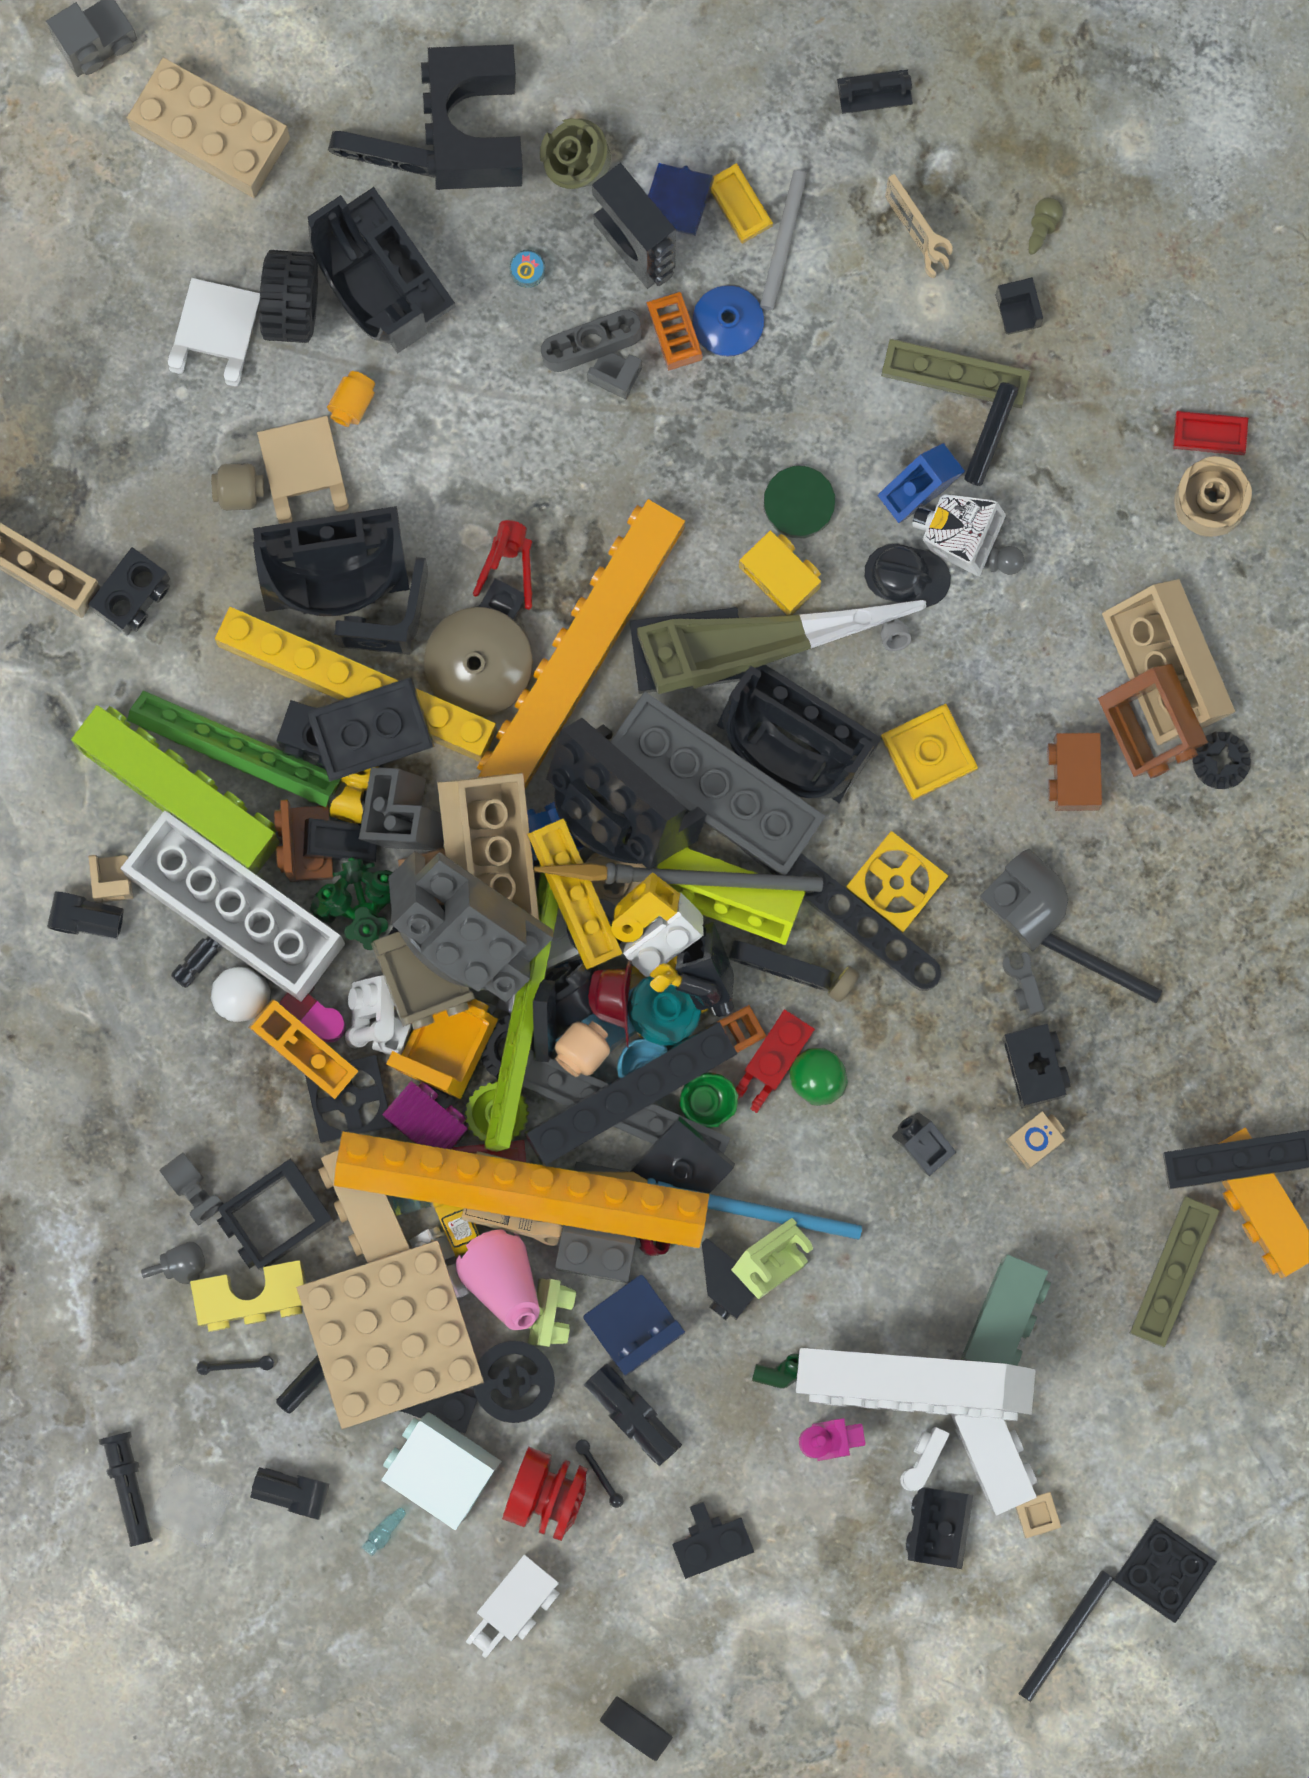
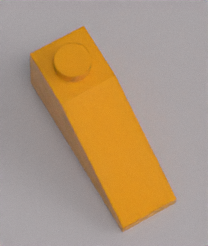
[248,999,358,1099]

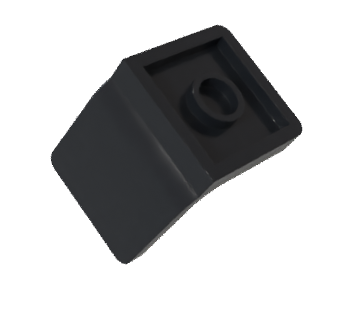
[334,557,428,655]

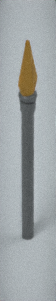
[533,862,823,892]

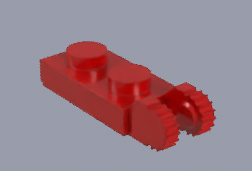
[735,1009,815,1113]

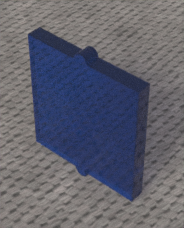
[648,163,714,236]

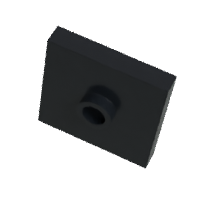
[630,1116,735,1194]

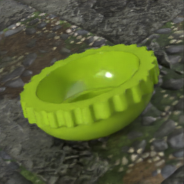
[465,1082,529,1141]

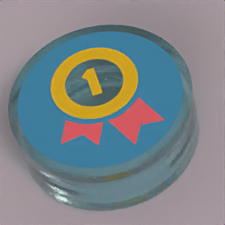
[509,250,546,288]

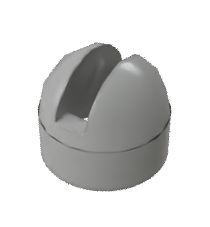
[881,619,911,651]

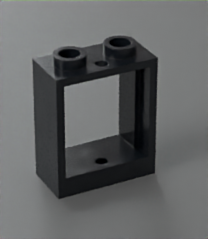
[217,1158,335,1272]

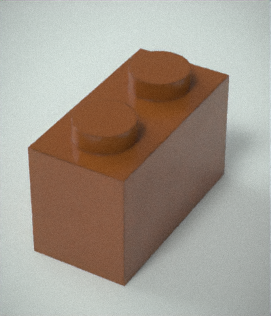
[1047,733,1102,811]

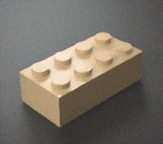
[127,57,290,198]
[437,773,539,920]

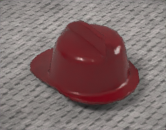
[589,960,632,1048]

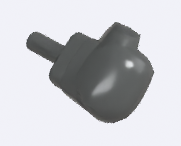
[141,1242,205,1284]

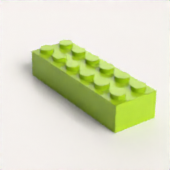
[71,705,280,875]

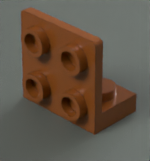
[274,799,334,882]

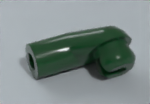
[752,1353,799,1389]

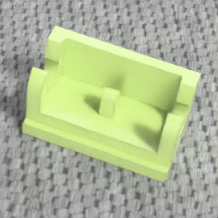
[731,1218,813,1299]

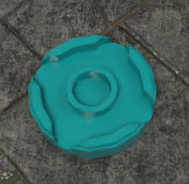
[627,976,701,1046]

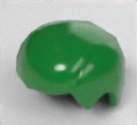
[789,1048,848,1106]
[680,1072,739,1128]

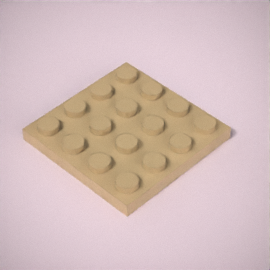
[296,1241,484,1430]

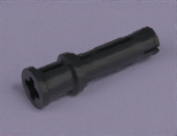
[99,1431,153,1547]

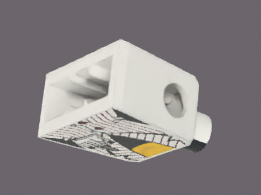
[912,494,1006,577]

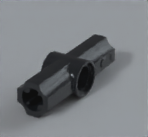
[583,1363,682,1467]

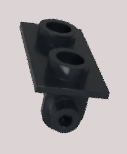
[837,69,913,114]

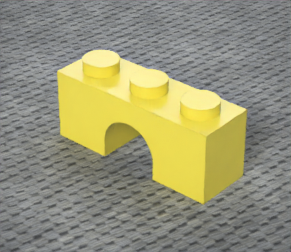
[190,1260,306,1332]

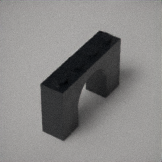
[421,44,523,190]
[592,162,676,289]

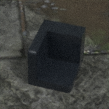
[995,277,1043,335]

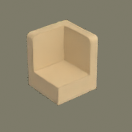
[88,855,133,903]

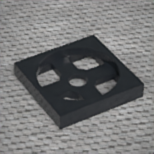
[305,1055,393,1144]

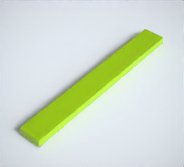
[484,872,559,1152]

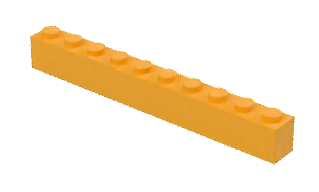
[477,499,685,790]
[334,1131,709,1248]

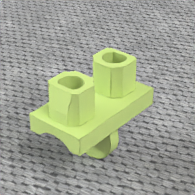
[528,1279,576,1347]

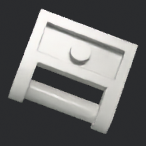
[345,975,394,1048]
[900,1427,949,1491]

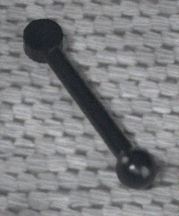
[196,1356,274,1375]
[575,1439,624,1508]

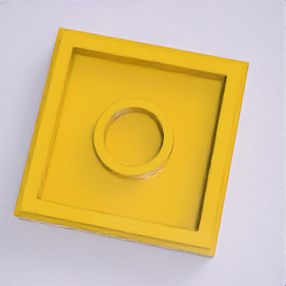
[880,704,978,801]

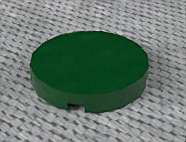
[764,466,835,538]

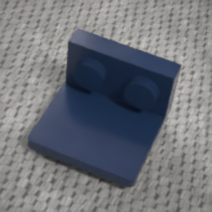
[583,1275,685,1377]

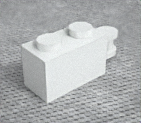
[466,1554,560,1659]

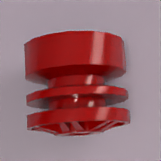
[502,1446,588,1541]

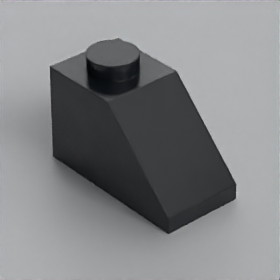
[701,1238,755,1321]

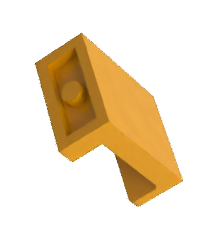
[386,999,498,1099]

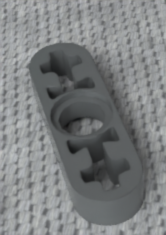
[541,310,642,372]

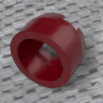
[638,1238,670,1256]

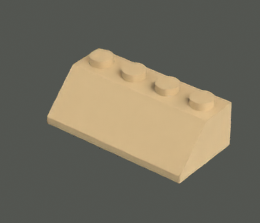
[1102,579,1236,746]

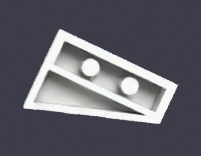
[951,1414,1038,1516]

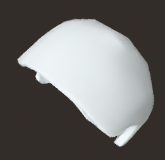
[211,967,271,1022]

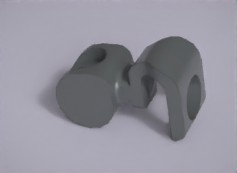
[160,1152,224,1226]

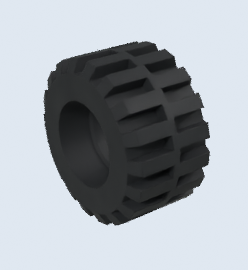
[259,250,318,343]

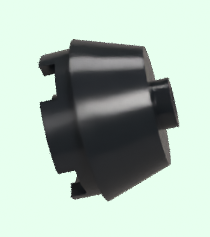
[544,956,598,1027]

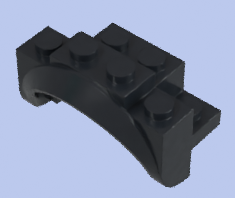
[253,506,410,616]

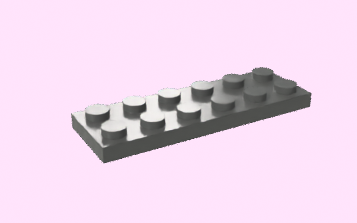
[610,692,825,875]

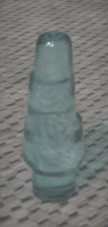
[361,1508,406,1556]

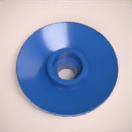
[692,286,764,357]

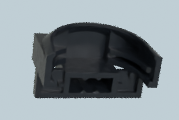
[308,187,456,354]

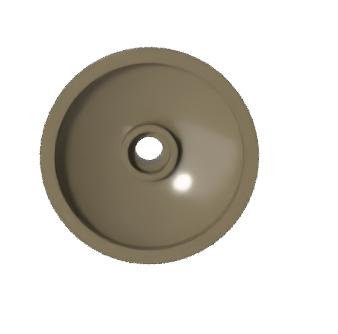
[424,607,533,716]

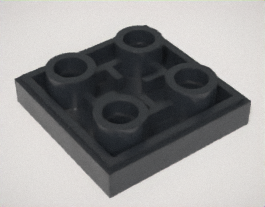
[1113,1519,1217,1623]

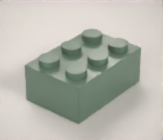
[960,1254,1051,1366]

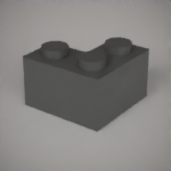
[46,0,137,77]
[359,768,444,851]

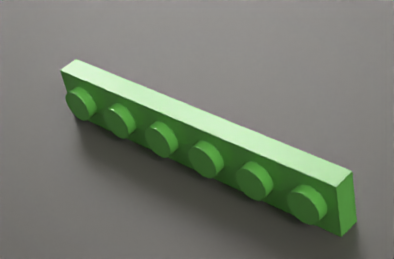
[127,690,341,807]

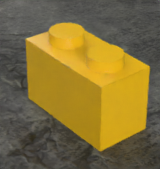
[739,530,821,616]

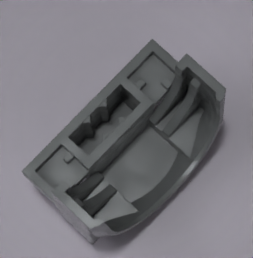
[389,851,554,1002]

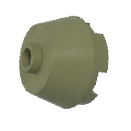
[540,118,611,189]

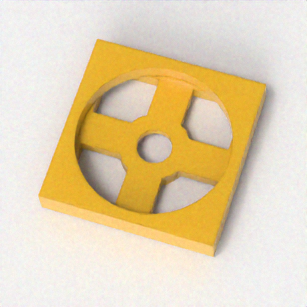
[846,831,948,934]

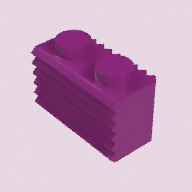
[382,1081,468,1150]

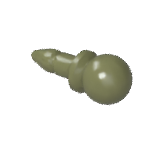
[1028,197,1063,255]

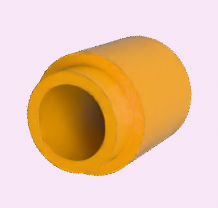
[327,371,375,427]

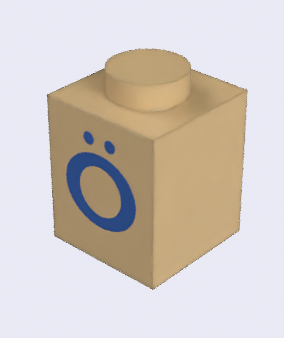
[1005,1111,1065,1170]

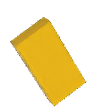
[706,163,773,244]

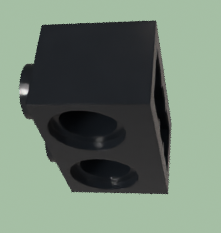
[88,547,170,636]

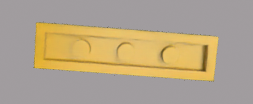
[527,818,623,969]

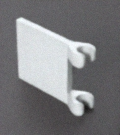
[168,278,260,387]

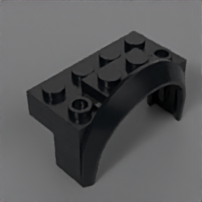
[717,664,882,804]
[546,718,707,870]

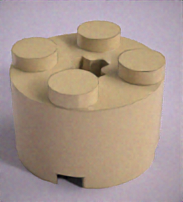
[1174,456,1252,537]

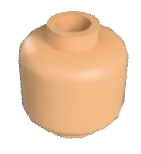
[555,1021,610,1077]

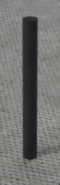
[1041,933,1162,1003]
[1018,1570,1114,1702]

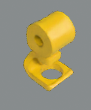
[330,766,379,824]

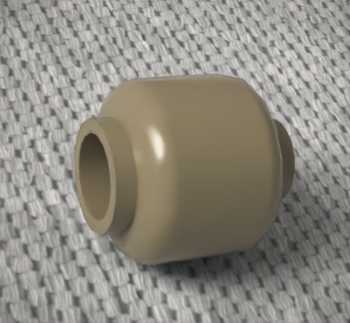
[211,463,264,511]

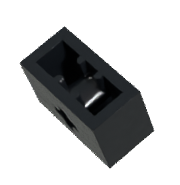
[1002,1024,1071,1109]

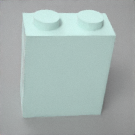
[382,1412,502,1530]

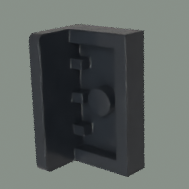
[906,1487,973,1569]

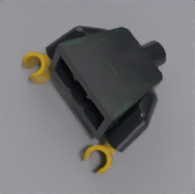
[650,922,734,1017]

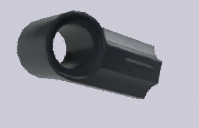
[47,891,124,940]
[250,1467,330,1520]

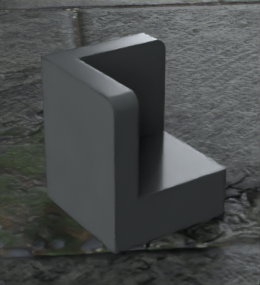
[587,353,642,400]

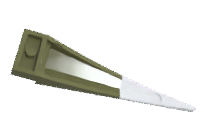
[637,600,926,694]

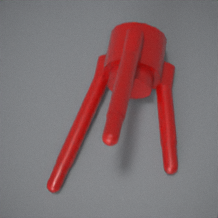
[473,520,532,610]

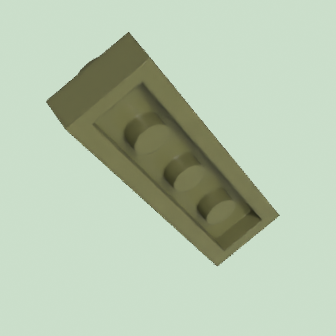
[881,339,1030,408]
[1129,1196,1220,1348]

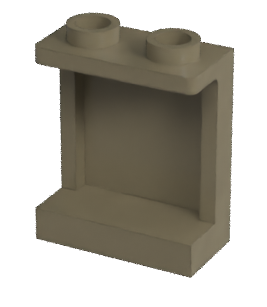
[371,932,475,1030]

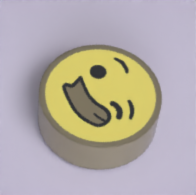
[827,965,860,1002]

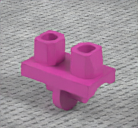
[799,1418,865,1461]

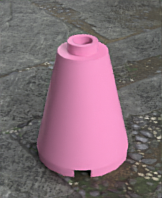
[456,1230,540,1330]

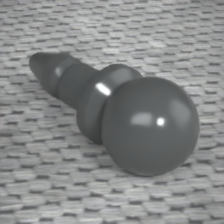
[984,546,1024,575]

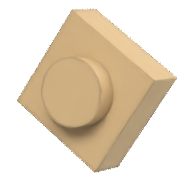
[1015,1492,1062,1539]

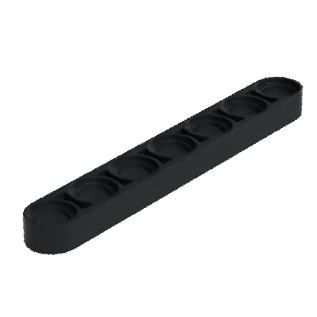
[741,848,941,991]

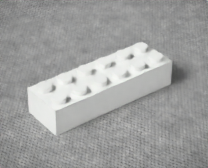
[120,810,345,1002]
[796,1348,1036,1421]

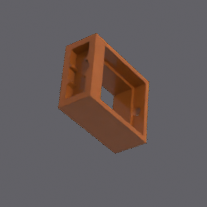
[1098,663,1208,779]

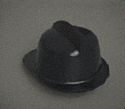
[864,544,951,608]

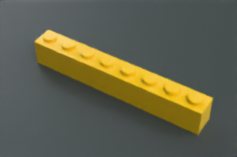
[215,606,497,762]

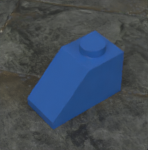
[877,443,965,523]

